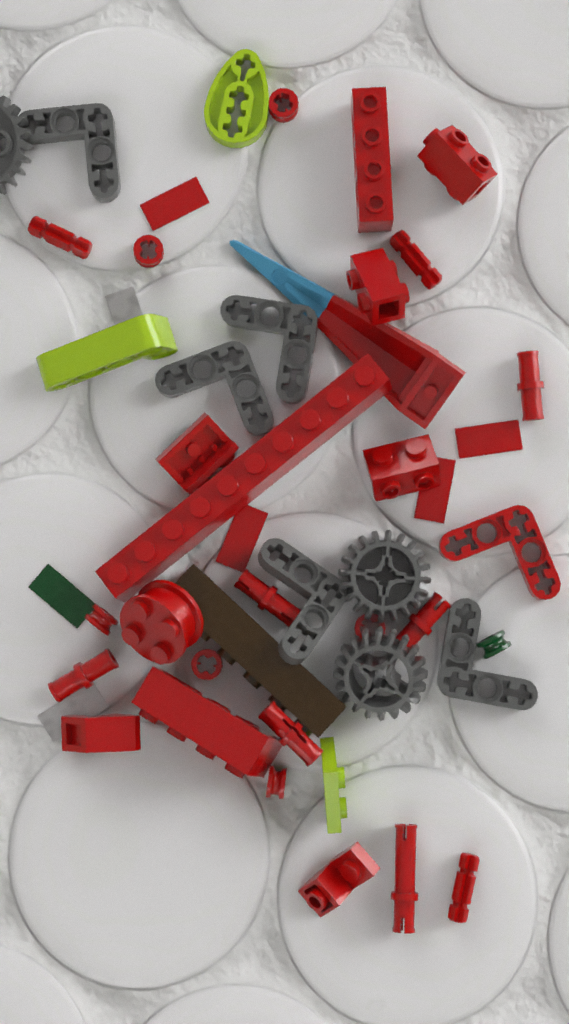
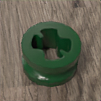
[476,630,512,659]

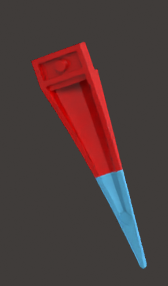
[229,240,466,429]

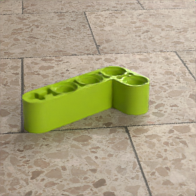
[36,313,178,392]

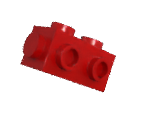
[417,125,498,205]
[346,248,410,326]

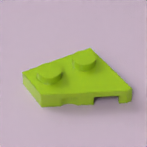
[320,737,348,834]

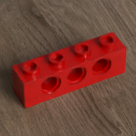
[351,87,394,233]

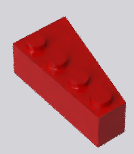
[131,666,282,778]

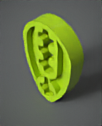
[204,49,269,148]

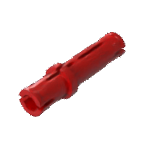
[391,824,418,934]

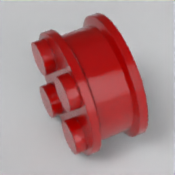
[120,580,204,665]

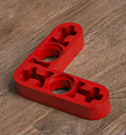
[438,505,561,600]

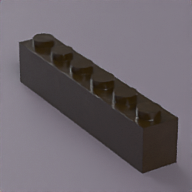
[175,564,347,738]

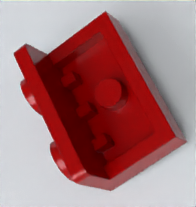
[155,412,239,495]
[362,434,441,501]

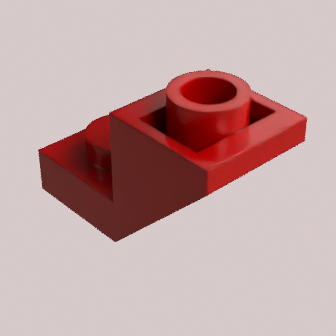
[61,713,141,753]
[298,841,381,918]

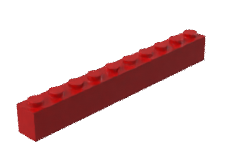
[95,353,392,603]

